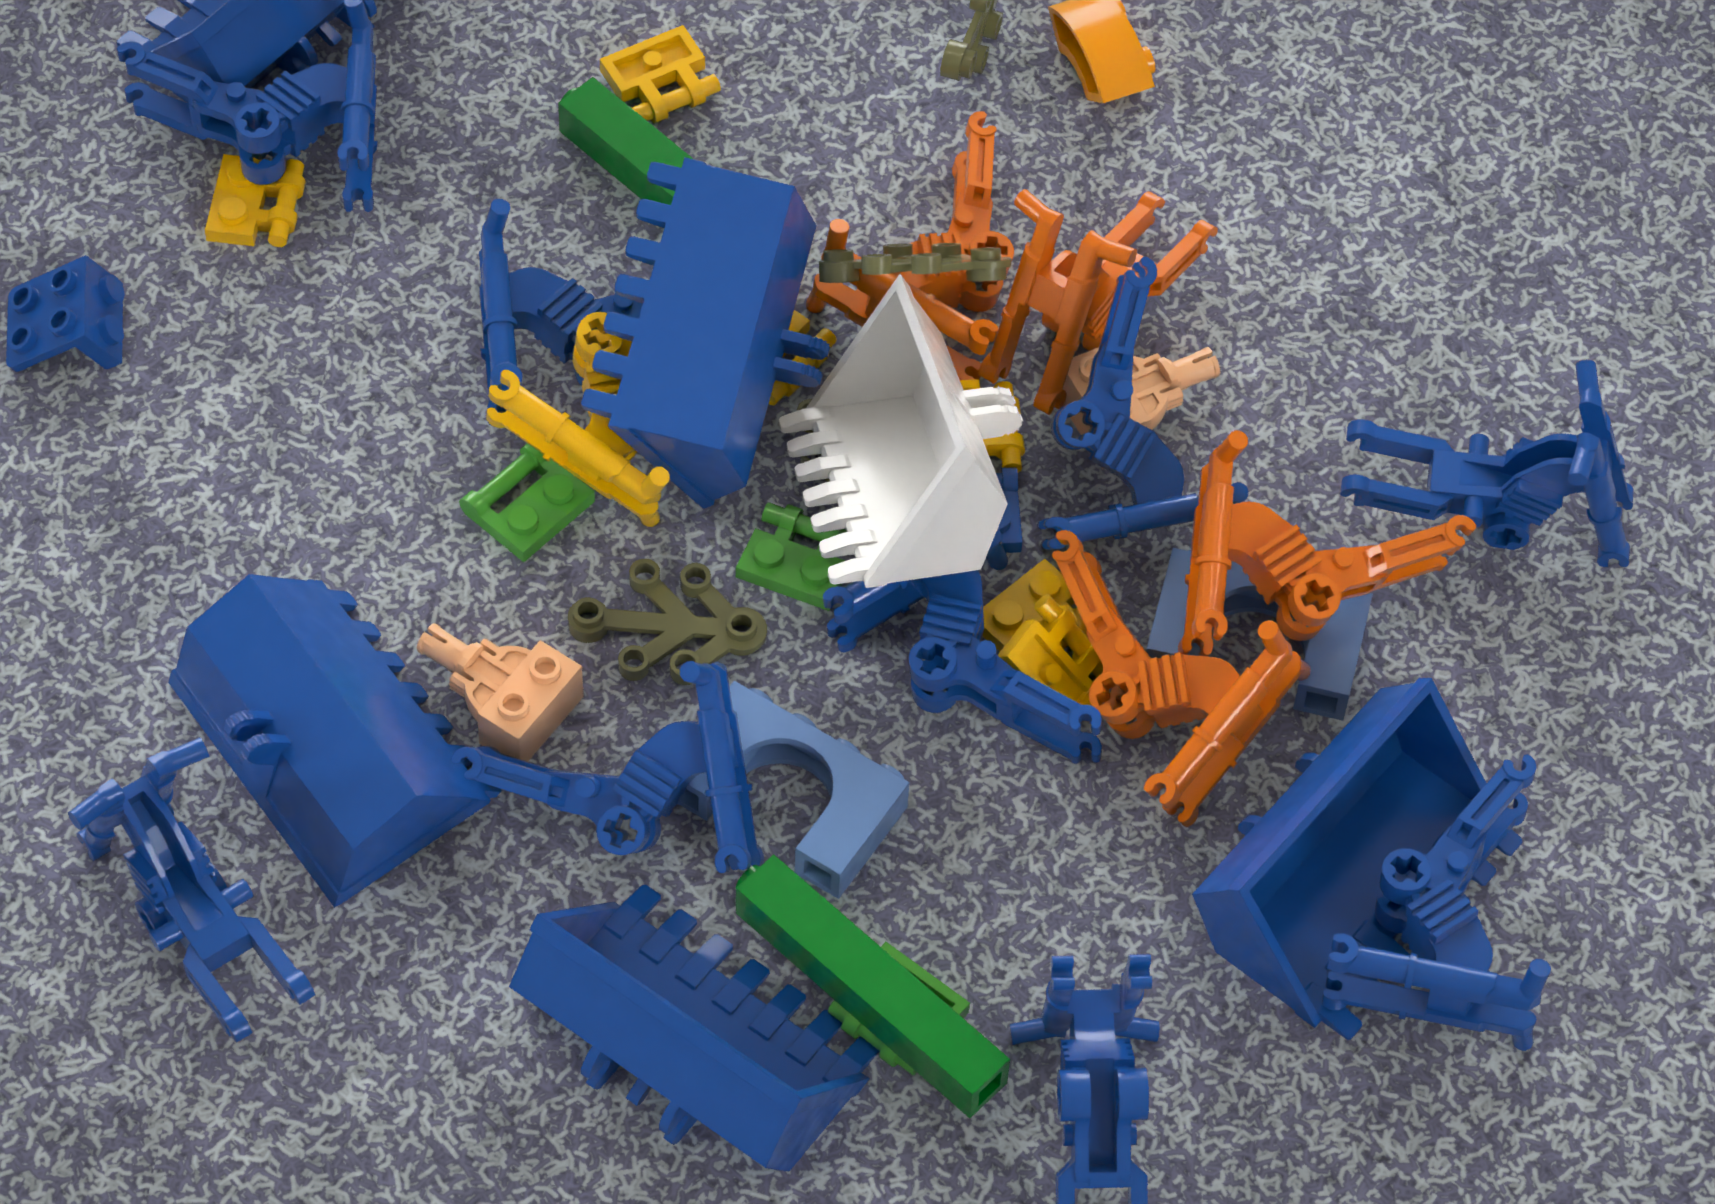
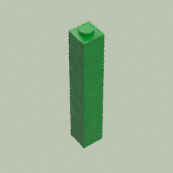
[558,77,693,205]
[736,854,1010,1118]

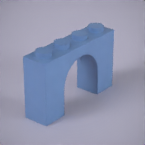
[1146,548,1373,721]
[677,681,910,899]

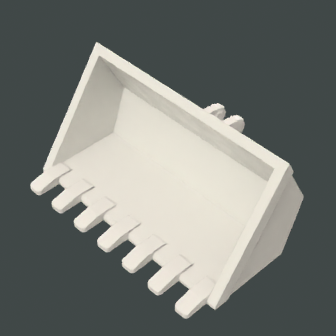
[779,274,1023,588]

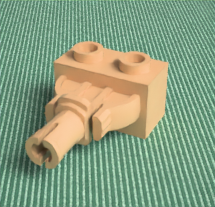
[1063,347,1220,469]
[417,623,583,761]

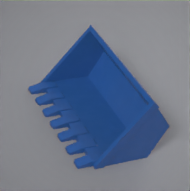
[117,0,377,103]
[1192,678,1522,1040]
[509,885,879,1172]

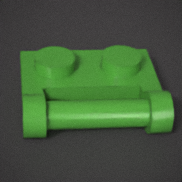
[459,443,595,562]

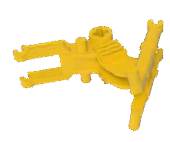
[486,312,670,527]

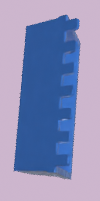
[581,157,830,509]
[168,574,502,908]

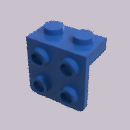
[6,255,125,372]

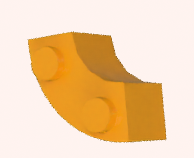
[1048,0,1155,103]

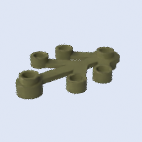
[940,0,1003,81]
[819,243,1011,283]
[568,559,767,685]

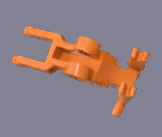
[806,111,1014,380]
[978,189,1218,415]
[1178,430,1476,657]
[1052,530,1311,827]

